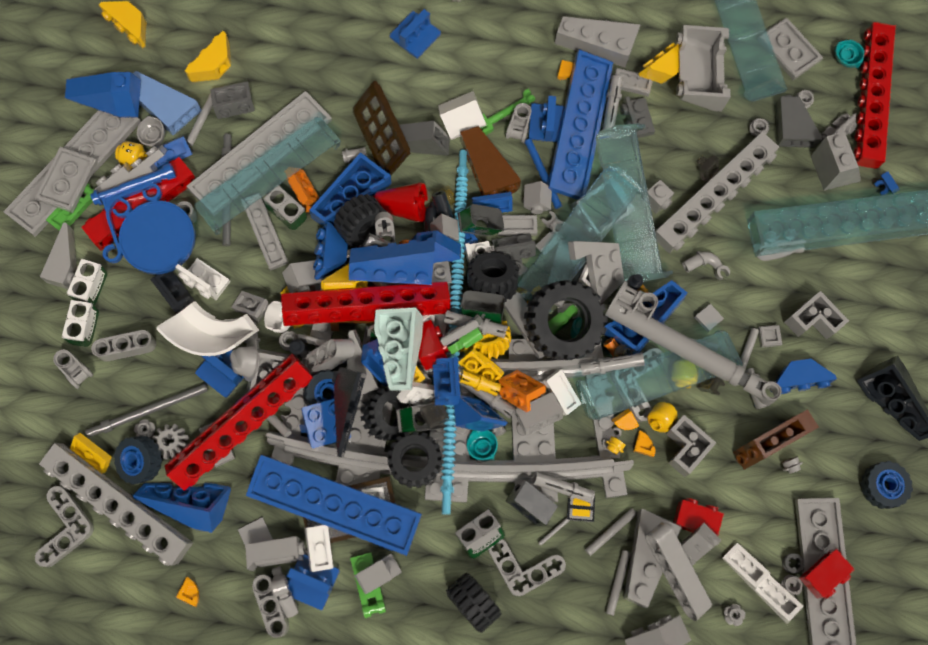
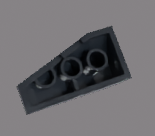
[857,355,928,441]
[332,367,366,457]

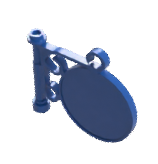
[90,163,196,274]

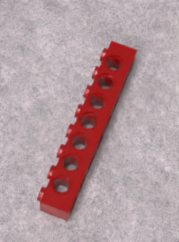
[853,22,896,169]
[281,282,450,326]
[165,354,313,491]

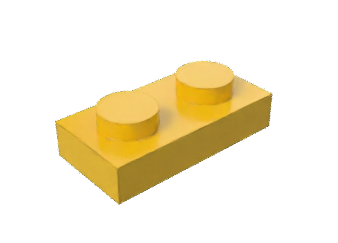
[70,433,112,474]

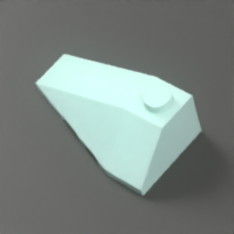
[374,308,423,391]

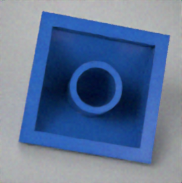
[454,395,508,432]

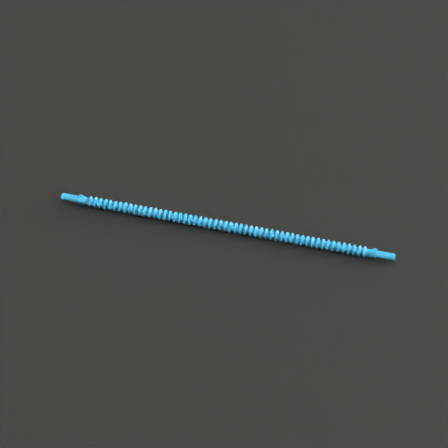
[440,150,468,515]

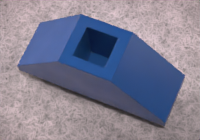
[313,221,348,280]
[412,230,461,263]
[770,359,837,394]

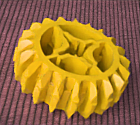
[458,320,511,359]

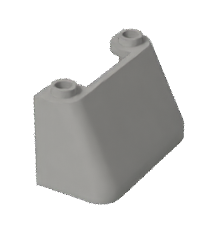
[676,25,731,112]

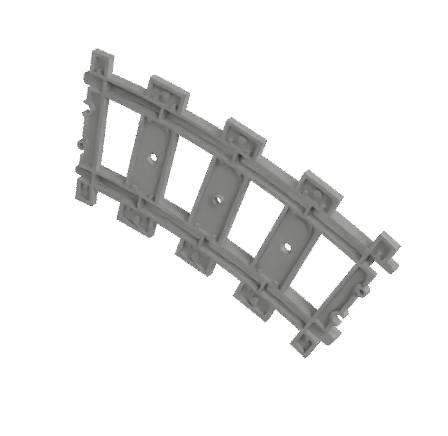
[266,323,634,503]

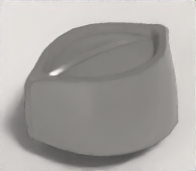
[137,116,165,147]

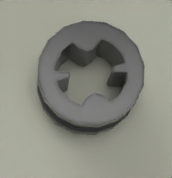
[782,554,804,573]

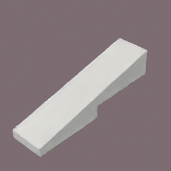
[723,543,803,624]

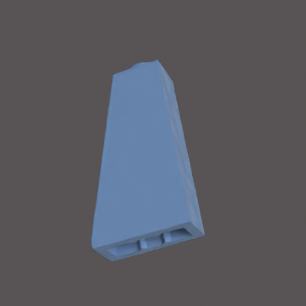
[133,71,201,136]

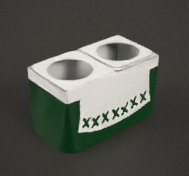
[67,259,107,305]
[62,300,99,347]

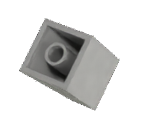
[811,132,861,190]

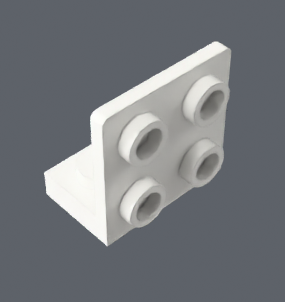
[175,258,230,300]

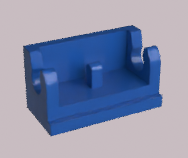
[361,339,388,387]
[433,357,460,405]

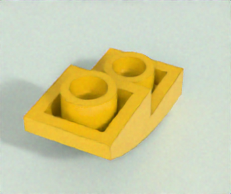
[458,349,504,382]

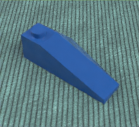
[65,72,141,118]
[133,483,231,533]

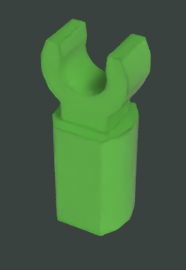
[548,304,578,335]
[448,328,484,355]

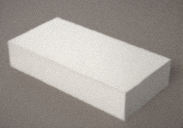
[543,369,581,415]

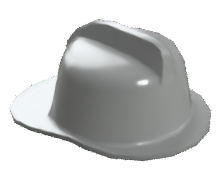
[230,337,259,382]

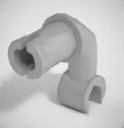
[682,251,730,281]

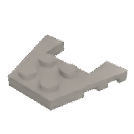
[568,241,624,318]

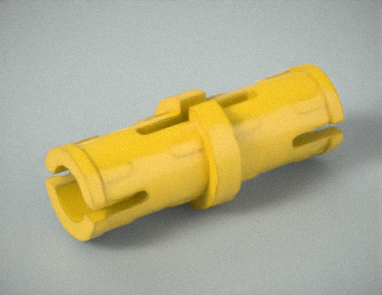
[459,369,501,396]

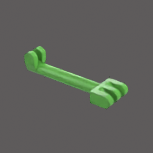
[480,89,535,135]

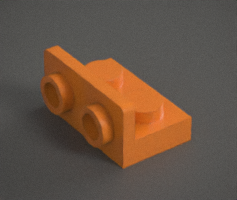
[285,167,319,212]
[498,370,546,412]

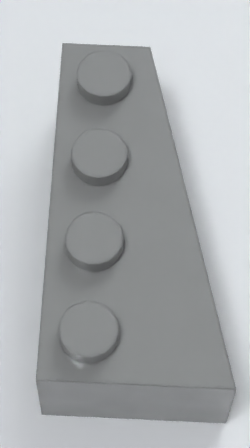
[555,17,640,67]
[624,509,681,608]

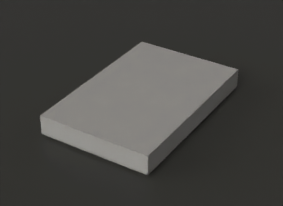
[757,18,823,80]
[34,147,98,213]

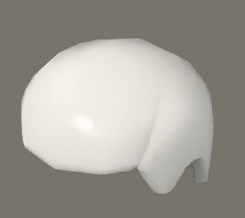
[264,301,290,333]

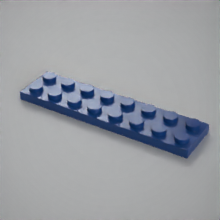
[548,50,613,200]
[246,455,422,556]

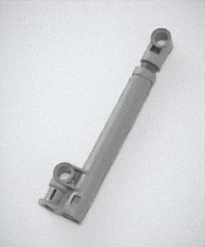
[605,281,782,405]

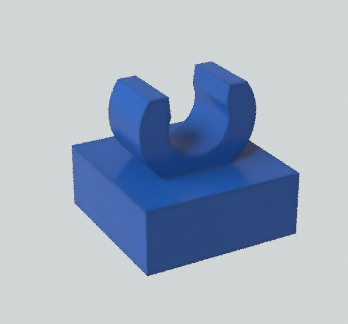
[875,171,900,196]

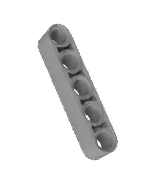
[645,522,712,621]

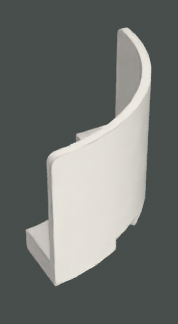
[156,301,259,356]

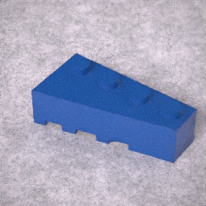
[309,152,392,227]
[349,237,435,285]
[604,280,688,355]

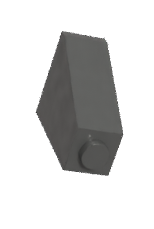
[775,95,822,148]
[389,121,450,155]

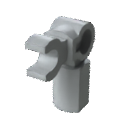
[536,211,571,256]
[271,566,298,618]

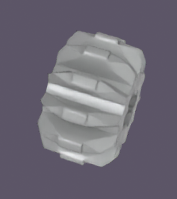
[152,424,189,460]

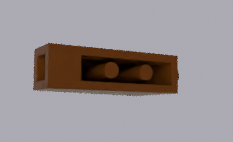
[460,126,521,196]
[733,409,819,470]

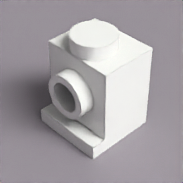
[465,241,495,265]

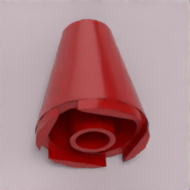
[373,182,428,222]

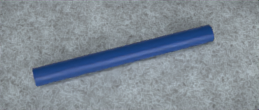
[525,139,562,209]

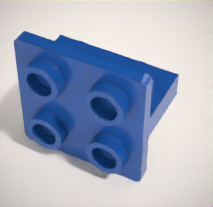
[390,9,441,59]
[529,96,565,142]
[195,350,244,398]
[299,399,351,449]
[287,555,340,610]

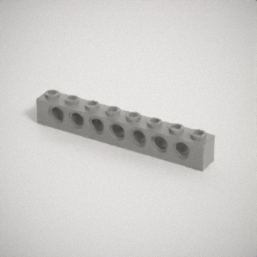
[653,132,779,254]
[39,443,193,566]

